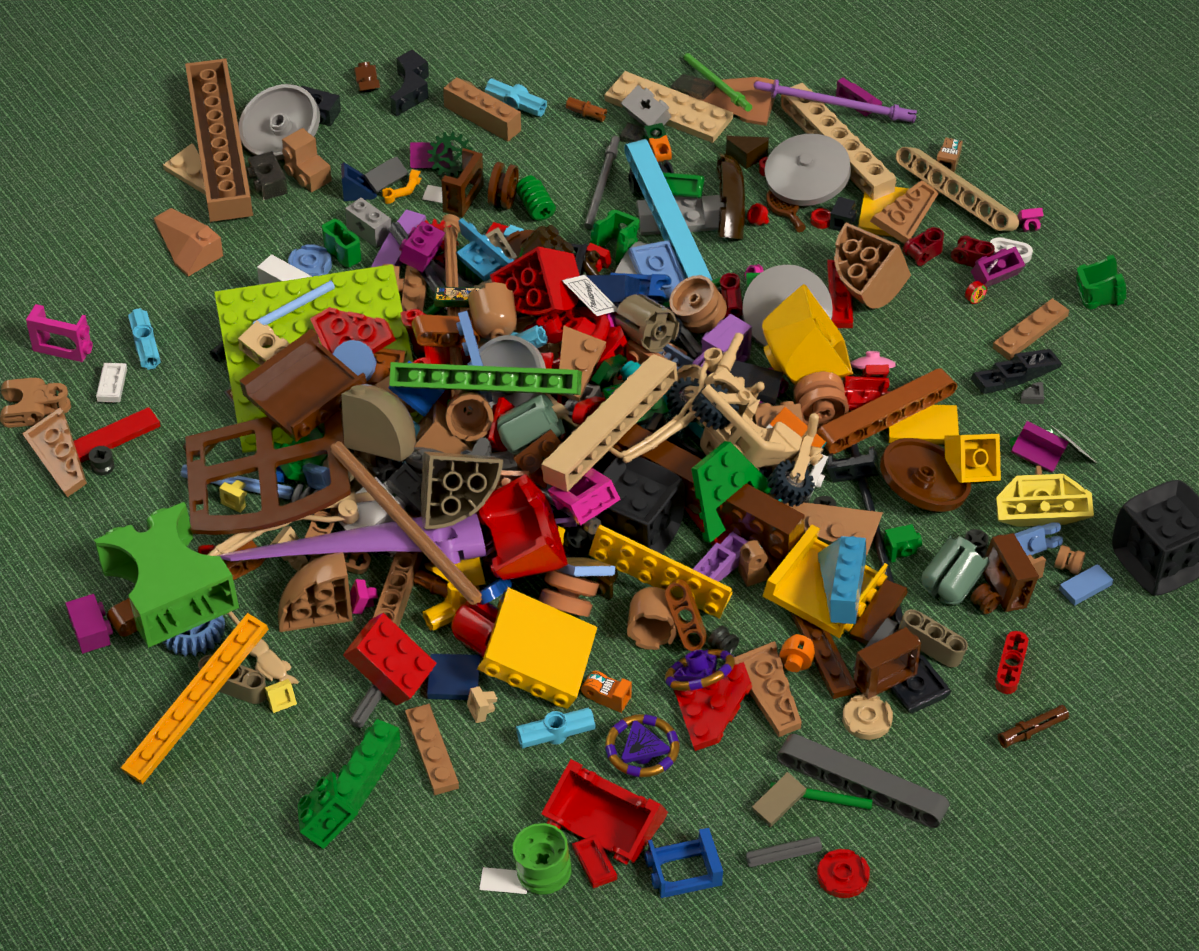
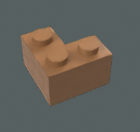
[282,128,332,193]

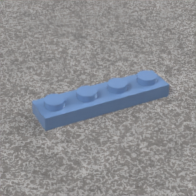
[456,311,493,403]

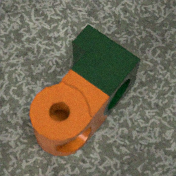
[643,123,672,162]

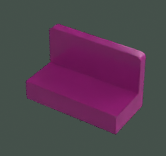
[836,77,882,117]
[410,142,453,168]
[1011,421,1069,473]

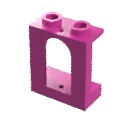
[26,304,93,362]
[547,468,621,525]

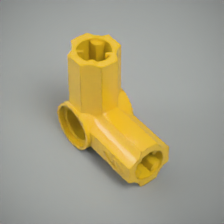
[423,581,467,631]

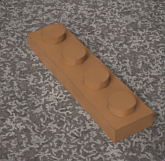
[401,265,427,313]
[993,298,1069,360]
[405,704,459,795]

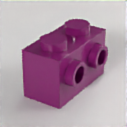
[399,221,445,272]
[971,246,1026,287]
[65,594,113,654]

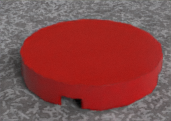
[817,849,870,898]

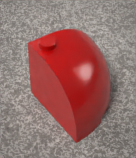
[490,246,580,316]

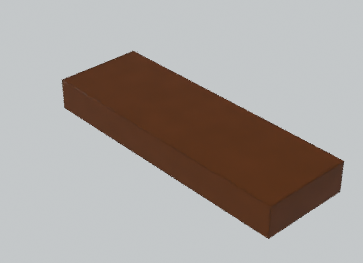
[849,579,908,645]

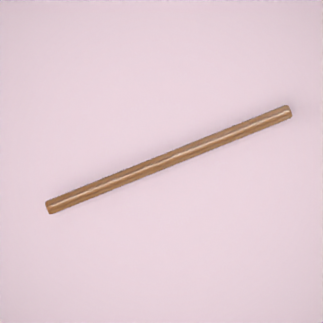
[444,226,464,397]
[331,441,482,605]

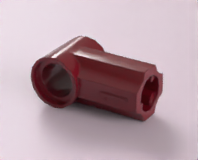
[720,273,742,318]

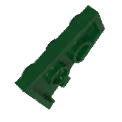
[591,354,627,392]

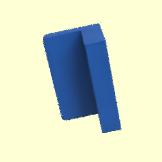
[388,361,445,416]

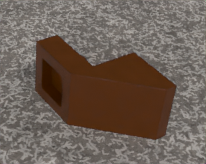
[354,62,380,92]

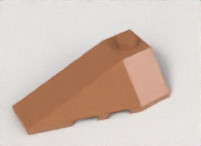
[690,77,775,126]
[154,208,223,276]

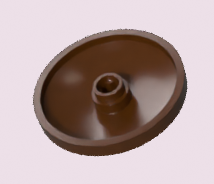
[880,438,971,512]

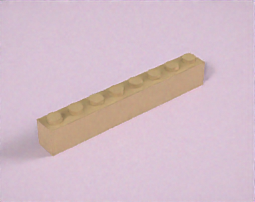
[541,354,678,492]

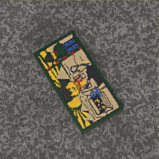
[434,287,481,308]

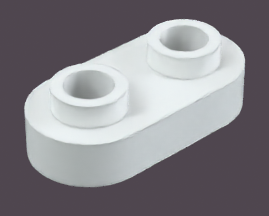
[990,238,1033,263]

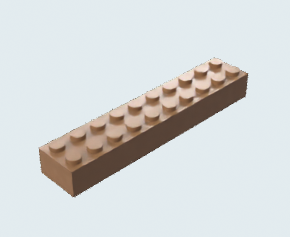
[185,59,253,222]

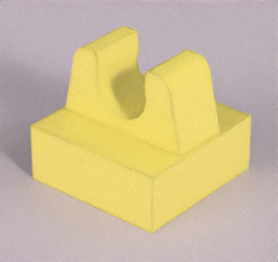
[219,480,247,513]
[265,679,297,713]

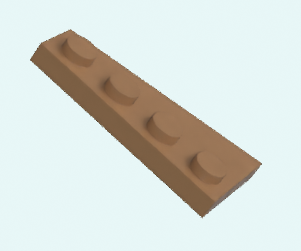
[870,180,939,244]
[22,407,87,497]
[786,502,883,556]
[734,641,801,737]

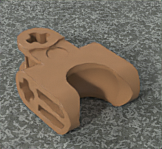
[0,378,71,428]

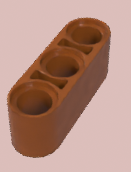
[412,315,480,348]
[665,579,707,651]

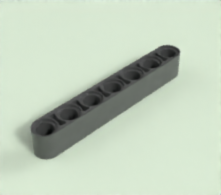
[777,734,950,828]

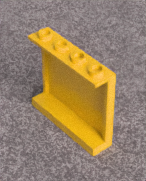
[763,524,888,638]
[477,587,597,709]

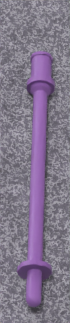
[754,79,917,123]

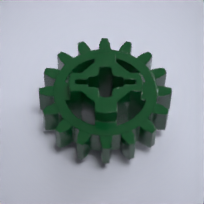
[427,131,473,177]

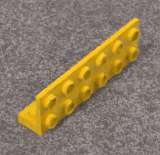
[589,525,733,619]

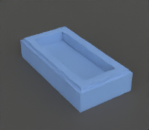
[302,463,331,490]
[1059,564,1113,606]

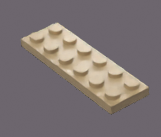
[604,71,733,143]

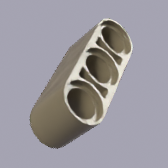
[897,609,968,667]
[198,655,267,704]

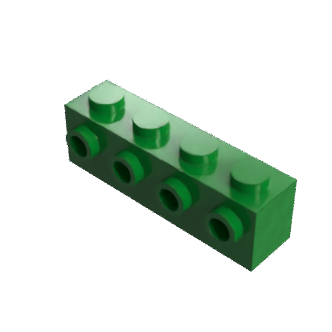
[337,719,401,822]

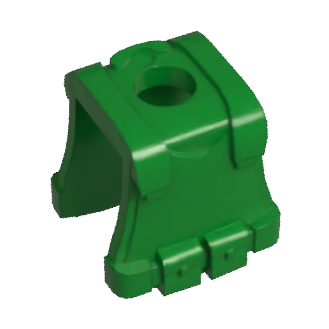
[590,210,640,265]
[1076,255,1127,310]

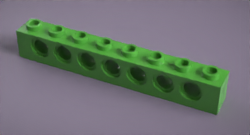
[389,362,582,395]

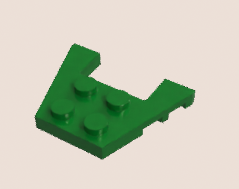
[691,441,772,543]

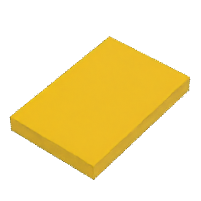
[858,187,909,237]
[888,405,959,445]

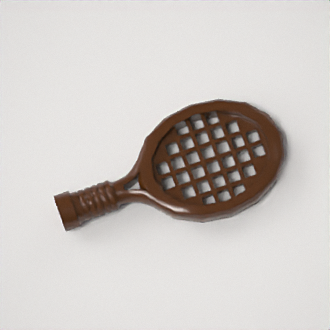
[766,190,806,233]

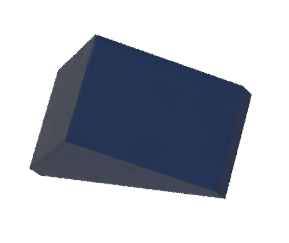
[341,162,377,201]

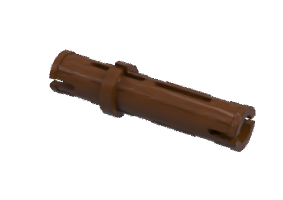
[997,705,1069,748]

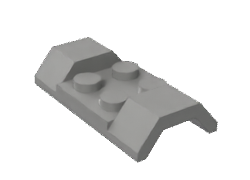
[636,195,724,235]

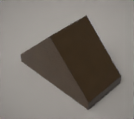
[726,136,769,169]

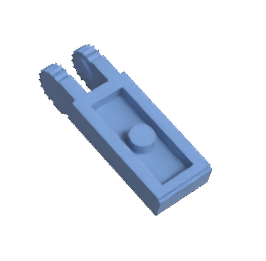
[1015,522,1063,555]

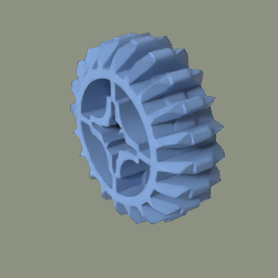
[162,615,225,657]

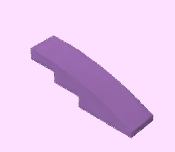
[371,209,426,269]
[693,532,749,582]

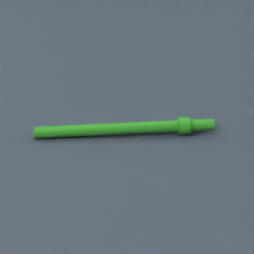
[683,53,752,112]

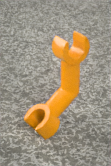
[382,169,421,204]

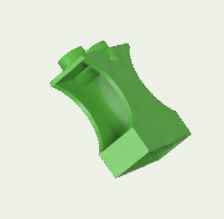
[94,502,239,648]

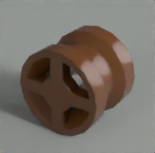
[970,583,1002,614]

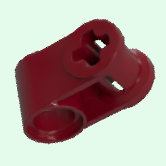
[903,227,944,266]
[951,235,995,267]

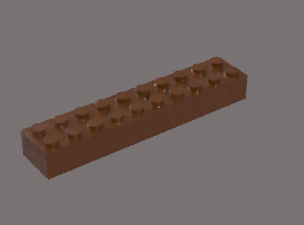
[599,424,805,560]

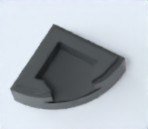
[1020,382,1044,404]

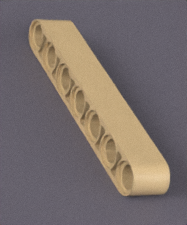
[896,147,1019,232]

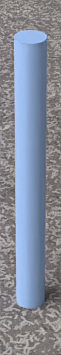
[252,280,335,325]

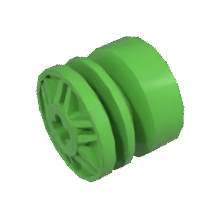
[513,823,572,895]

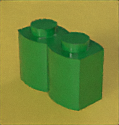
[322,219,361,268]

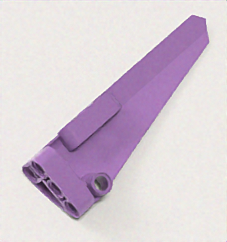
[217,513,486,564]

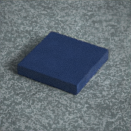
[427,654,480,700]

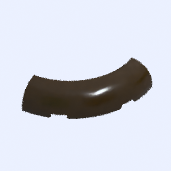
[716,153,745,239]

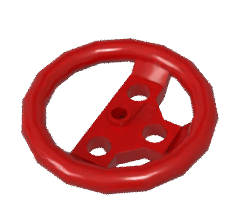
[522,306,611,369]

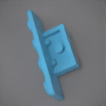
[456,218,514,281]

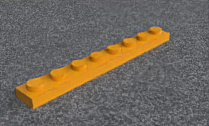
[121,613,269,784]

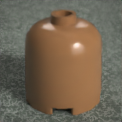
[468,282,517,340]
[446,390,493,441]
[627,587,676,650]

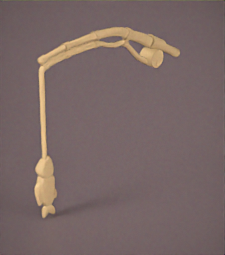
[546,333,744,463]
[208,489,386,684]

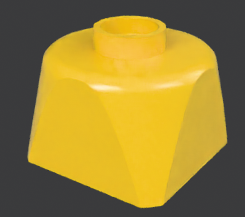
[762,284,853,385]

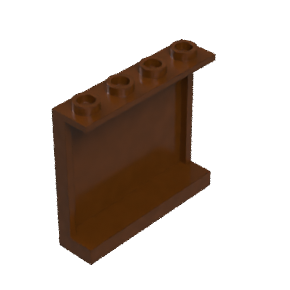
[239,329,367,442]

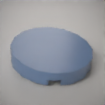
[288,244,332,277]
[333,340,376,381]

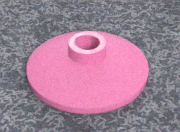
[850,351,895,369]

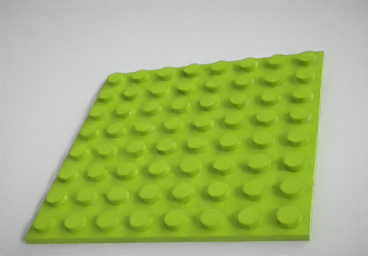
[214,264,423,453]

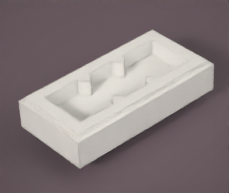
[96,363,127,402]
[804,454,828,503]

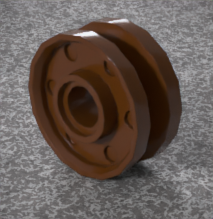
[488,162,519,209]

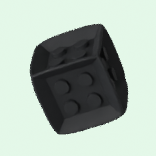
[585,456,685,554]
[1112,480,1199,596]

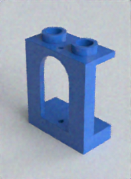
[644,828,723,898]

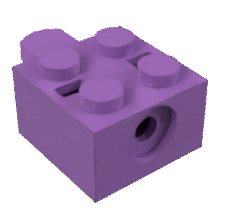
[692,314,752,376]

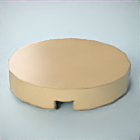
[842,694,893,740]

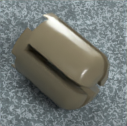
[615,294,679,353]

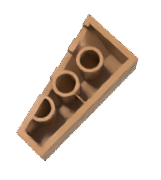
[443,77,521,142]

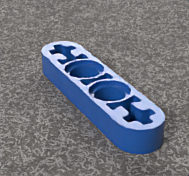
[480,578,513,605]

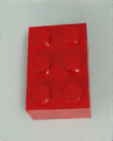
[343,613,437,706]

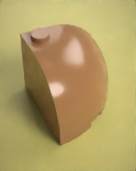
[834,222,911,309]
[400,400,477,467]
[278,552,353,632]

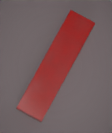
[827,260,853,328]
[74,407,161,463]

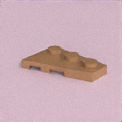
[559,326,606,402]

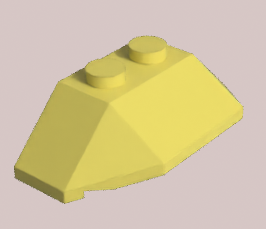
[996,474,1094,527]

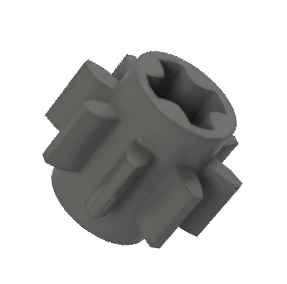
[372,457,401,482]

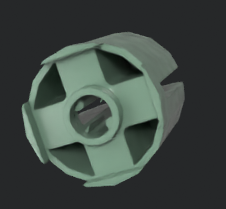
[497,393,565,456]
[921,535,990,606]

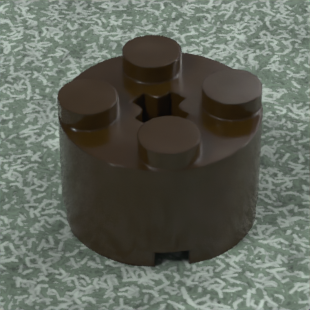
[520,225,574,256]

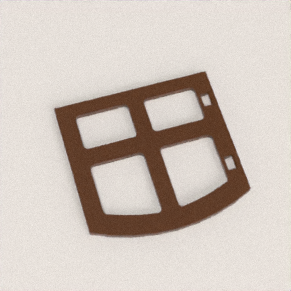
[185,410,351,535]

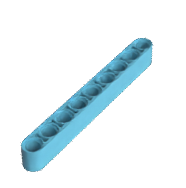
[624,139,712,281]

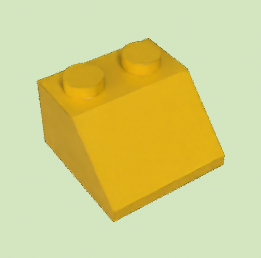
[944,434,1001,483]

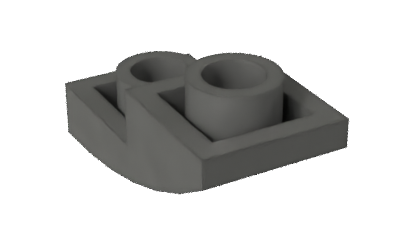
[363,156,409,194]

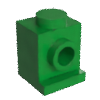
[884,524,922,563]

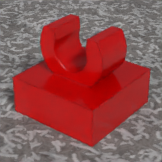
[586,243,612,272]

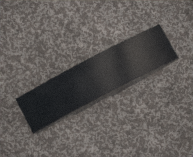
[971,349,1062,394]

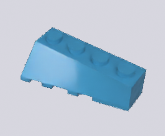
[818,536,866,624]

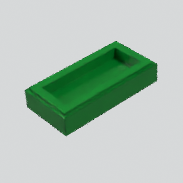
[662,172,704,198]

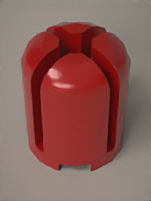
[452,601,499,658]

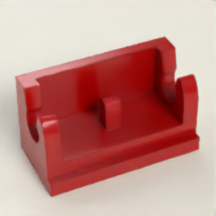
[843,376,891,411]

